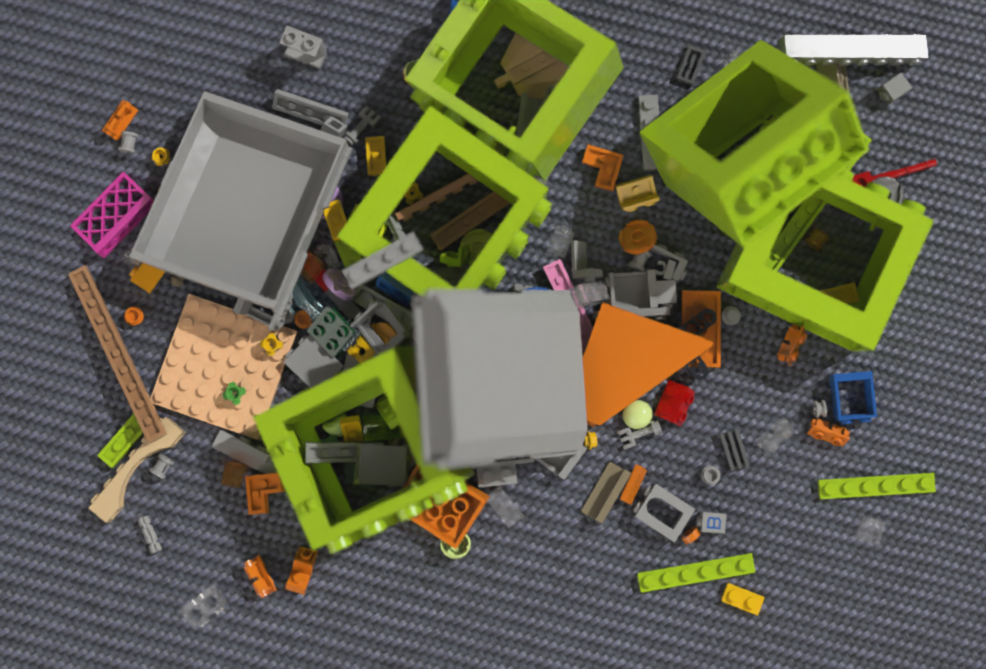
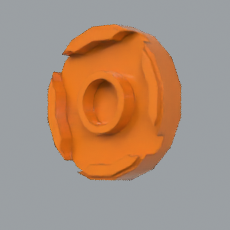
[619,220,657,254]

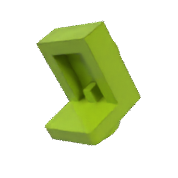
[440,244,471,267]

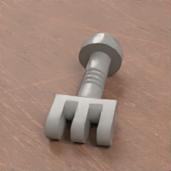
[343,106,381,146]
[617,420,662,450]

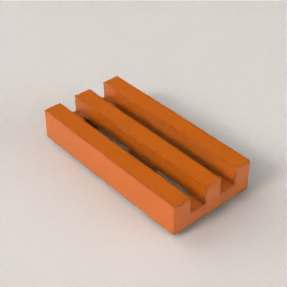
[620,464,647,505]

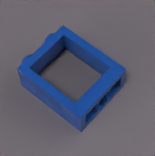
[829,371,877,424]

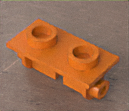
[102,100,139,141]
[777,324,807,366]
[807,418,850,447]
[243,555,277,598]

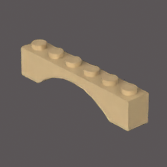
[89,417,186,523]

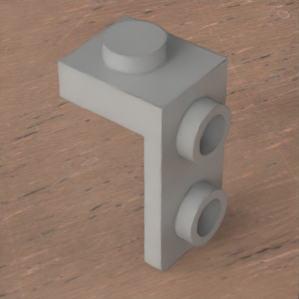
[571,240,603,282]
[650,244,688,283]

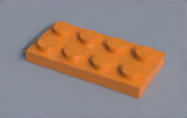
[681,290,721,368]

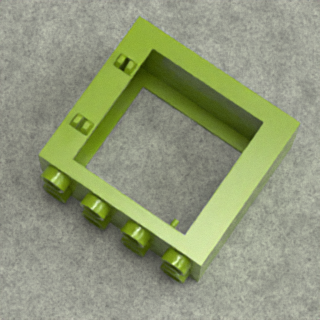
[406,0,624,181]
[639,40,869,247]
[337,106,552,295]
[716,169,934,352]
[253,346,475,554]

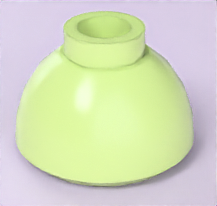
[322,413,347,437]

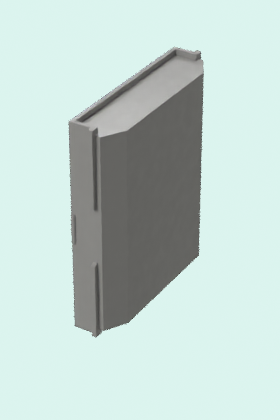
[129,91,353,316]
[412,290,587,469]

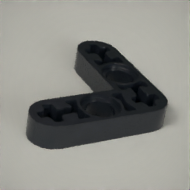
[678,309,716,380]

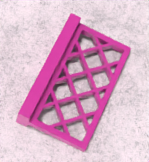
[70,171,154,258]

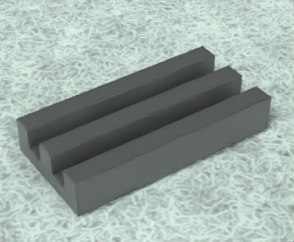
[675,45,707,87]
[719,429,750,471]

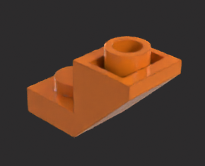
[285,546,318,595]

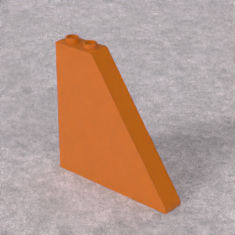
[583,302,714,427]

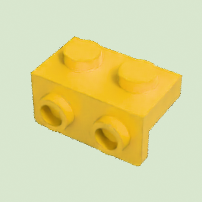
[615,175,660,212]

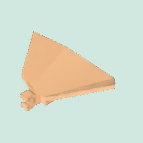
[494,33,569,100]

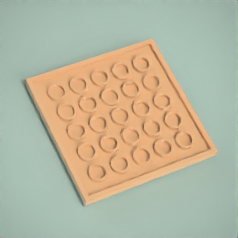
[150,294,298,440]

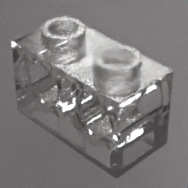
[569,281,610,309]
[179,584,228,629]

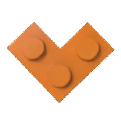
[582,144,624,192]
[245,473,285,515]

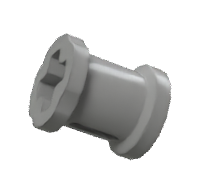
[118,131,138,154]
[628,251,652,272]
[149,454,175,479]

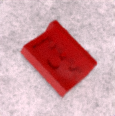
[654,380,695,427]

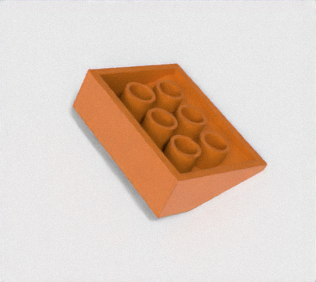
[402,463,490,549]

